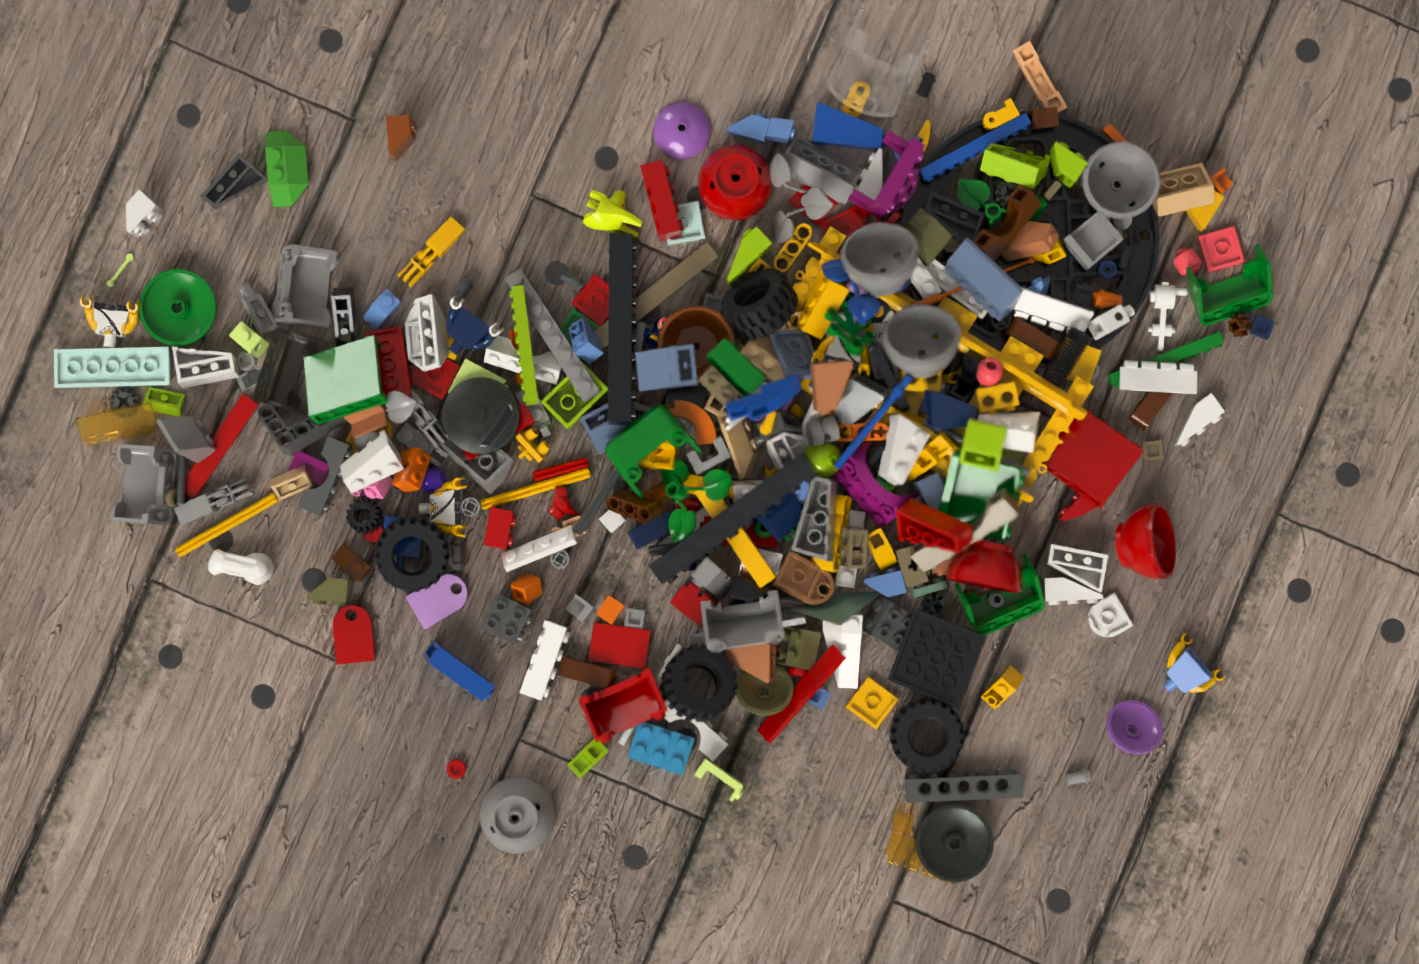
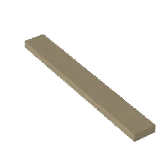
[594,242,719,350]

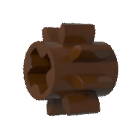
[1228,313,1252,337]

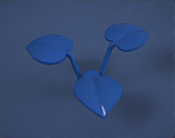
[821,259,911,325]

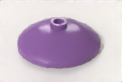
[654,102,711,159]
[1106,700,1163,754]

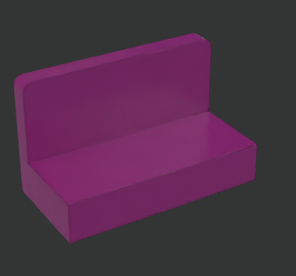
[288,451,329,486]

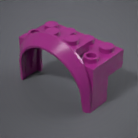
[848,131,926,219]
[833,440,919,529]

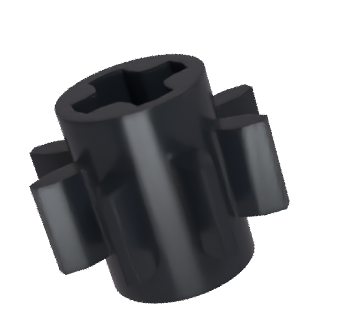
[921,592,946,615]

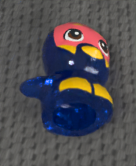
[644,317,668,349]

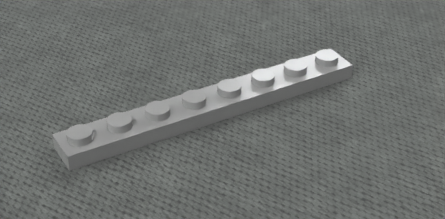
[505,268,600,403]

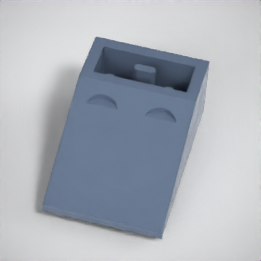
[635,345,697,391]

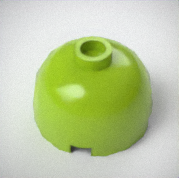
[805,441,841,479]

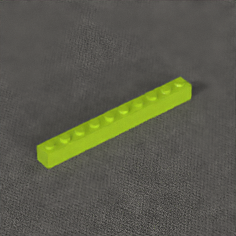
[509,285,538,406]

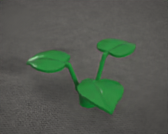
[958,179,1047,236]
[661,460,731,543]

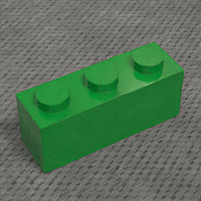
[705,338,766,397]

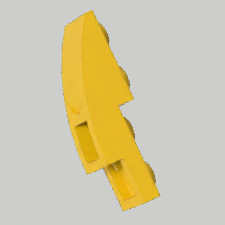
[905,432,956,483]

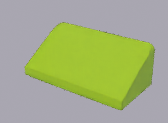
[143,387,186,417]

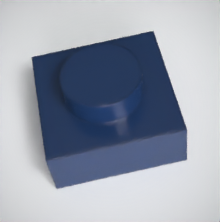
[1249,315,1275,340]

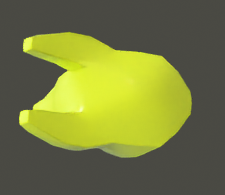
[583,190,643,238]

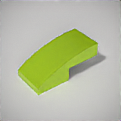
[567,738,609,779]

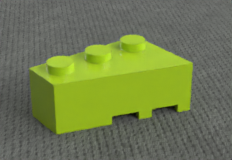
[980,143,1051,189]

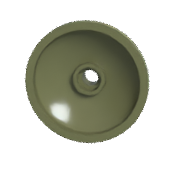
[736,665,793,716]

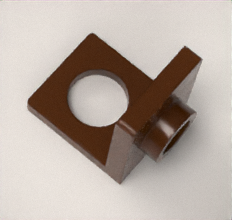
[1031,106,1059,129]

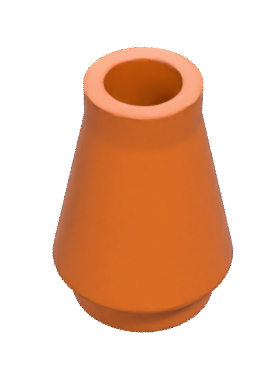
[1092,290,1122,309]

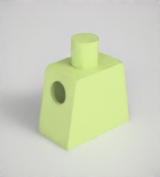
[229,321,270,358]

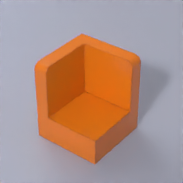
[1210,167,1233,194]
[510,573,543,605]
[596,595,625,625]

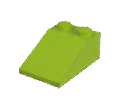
[727,226,772,286]

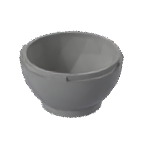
[1082,141,1161,219]
[841,222,919,296]
[882,304,961,378]
[479,777,556,854]

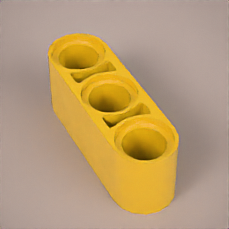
[773,223,812,274]

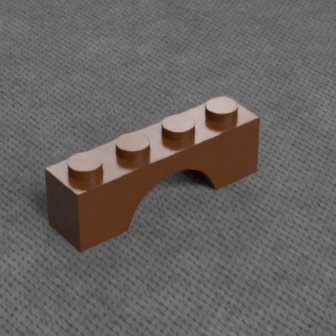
[972,184,1041,262]

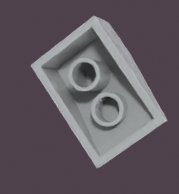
[157,416,216,463]

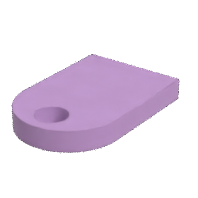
[406,574,468,630]

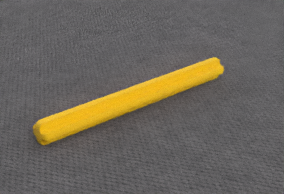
[480,468,591,510]
[175,493,278,557]

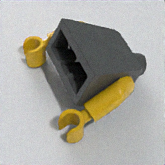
[754,404,804,446]

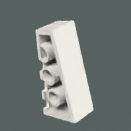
[520,620,570,701]

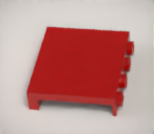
[1041,408,1144,509]

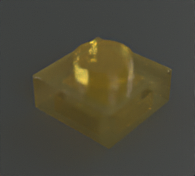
[891,811,914,834]

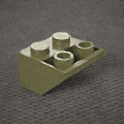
[307,578,353,606]
[776,626,821,670]

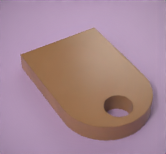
[773,550,834,605]

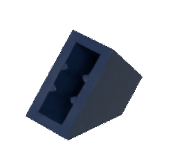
[925,389,979,430]
[628,511,670,550]

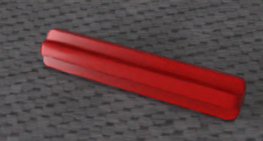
[532,457,589,481]

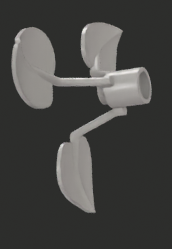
[769,153,834,244]
[355,391,417,453]

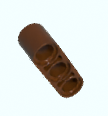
[1004,316,1061,362]
[1128,391,1172,430]
[606,489,662,523]
[557,656,616,688]

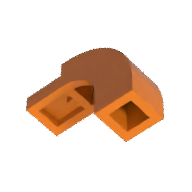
[666,400,716,445]

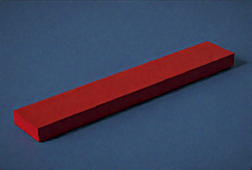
[185,394,259,499]
[757,644,846,743]

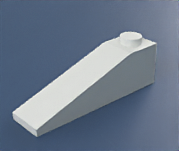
[823,612,863,689]

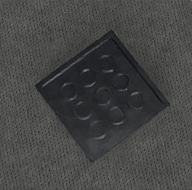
[888,608,987,709]

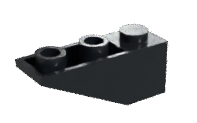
[729,576,789,606]

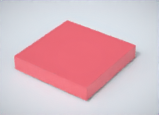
[1197,225,1245,273]

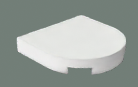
[1088,592,1134,637]

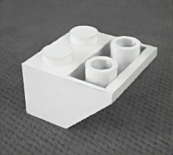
[126,190,164,238]

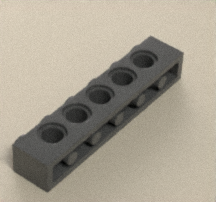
[904,770,1023,803]

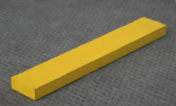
[694,485,777,588]

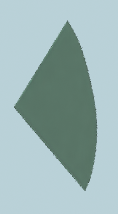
[793,592,879,626]

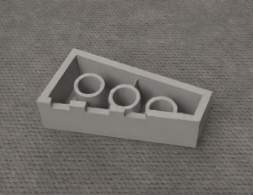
[791,477,837,562]

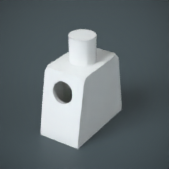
[1087,304,1135,341]

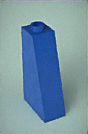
[812,103,886,151]
[423,640,494,702]

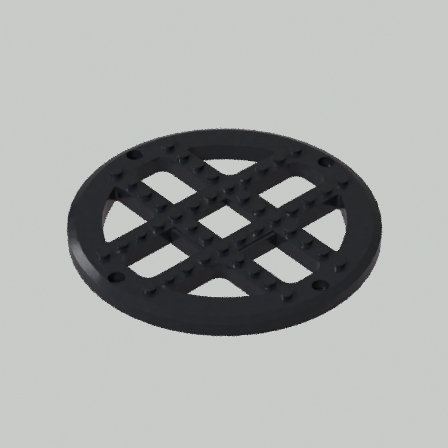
[900,111,1159,369]

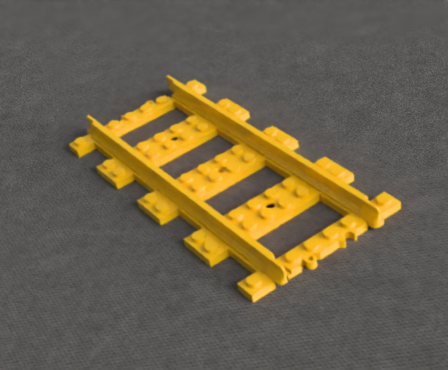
[766,226,1094,506]

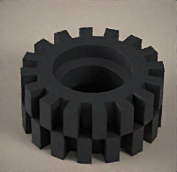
[346,497,384,535]

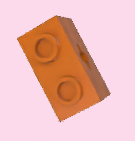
[392,447,431,493]

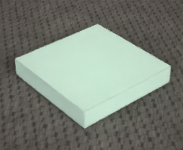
[667,201,705,246]

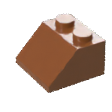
[386,114,418,161]

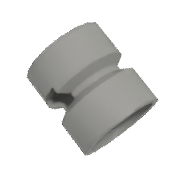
[805,416,839,447]

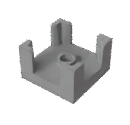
[686,436,731,476]

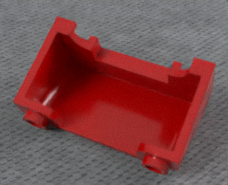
[578,668,668,744]

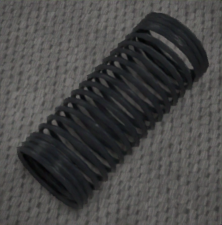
[1041,327,1092,388]

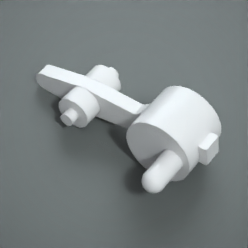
[1148,282,1188,352]

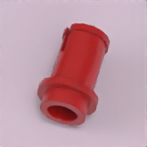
[676,497,700,512]

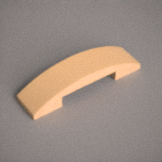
[1013,41,1067,113]

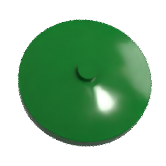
[139,269,217,346]

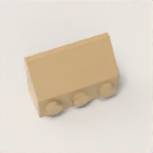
[1152,163,1214,217]
[740,337,785,383]

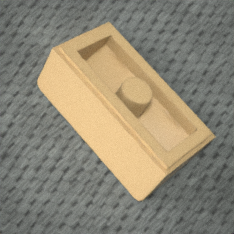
[270,465,314,501]

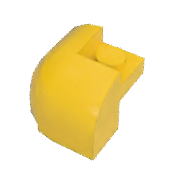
[637,440,680,471]

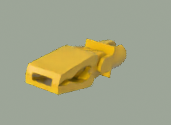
[397,216,466,288]

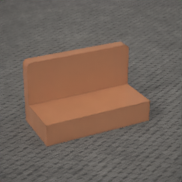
[343,404,388,438]

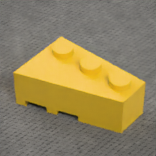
[797,268,850,339]

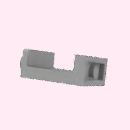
[1061,211,1124,271]

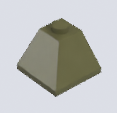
[905,208,953,266]

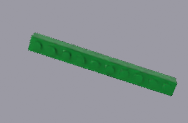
[1107,332,1224,388]

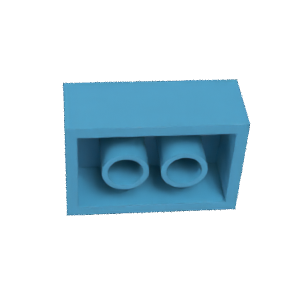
[628,721,695,775]

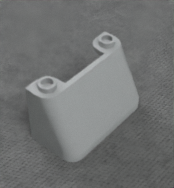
[274,244,339,328]
[111,444,178,525]
[701,590,784,652]

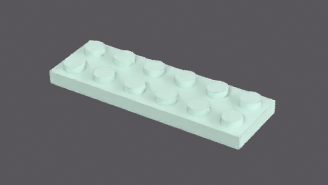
[54,347,171,388]

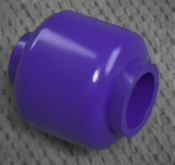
[421,466,446,493]

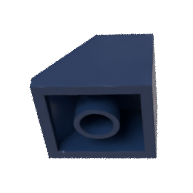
[755,492,803,541]

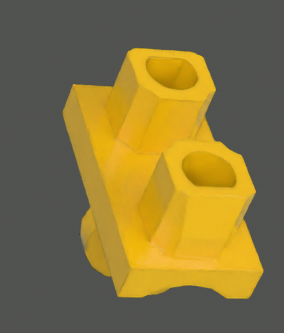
[515,427,551,463]

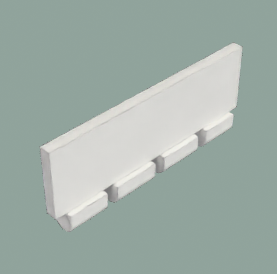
[1013,287,1094,334]
[1119,360,1197,394]

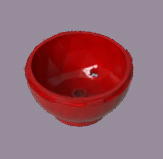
[698,145,773,221]
[1115,503,1176,579]
[946,541,1023,593]

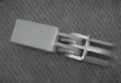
[410,387,450,449]
[174,476,255,526]

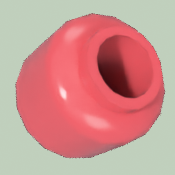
[1173,247,1202,276]
[976,358,1003,387]

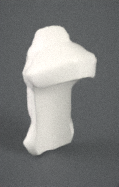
[208,549,274,585]

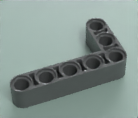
[258,404,347,456]

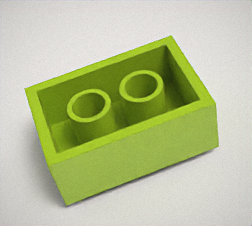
[541,362,608,431]

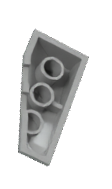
[434,432,513,494]

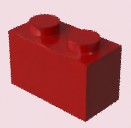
[484,507,517,549]

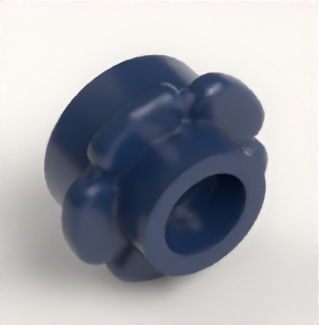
[1098,260,1117,279]

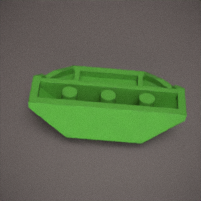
[265,130,309,208]

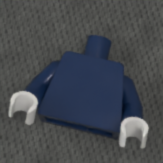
[446,295,503,356]

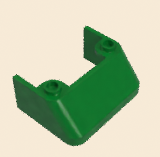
[1186,244,1273,325]
[605,404,702,499]
[955,553,1045,635]

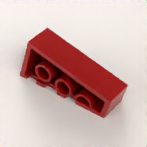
[640,160,684,242]
[896,498,973,553]

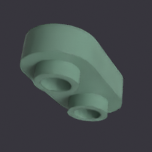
[911,577,950,598]

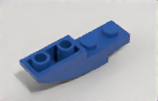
[725,374,802,421]

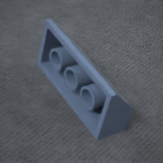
[944,238,1023,321]

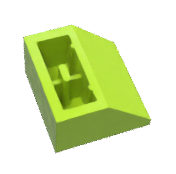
[1049,141,1088,188]
[959,419,1007,472]

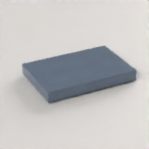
[769,330,819,380]

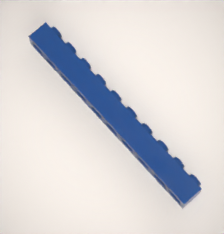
[919,113,1031,182]

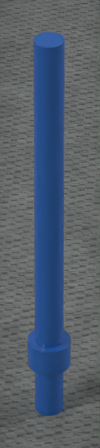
[834,374,913,470]

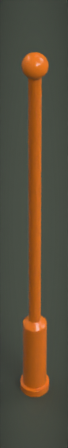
[910,257,1035,305]

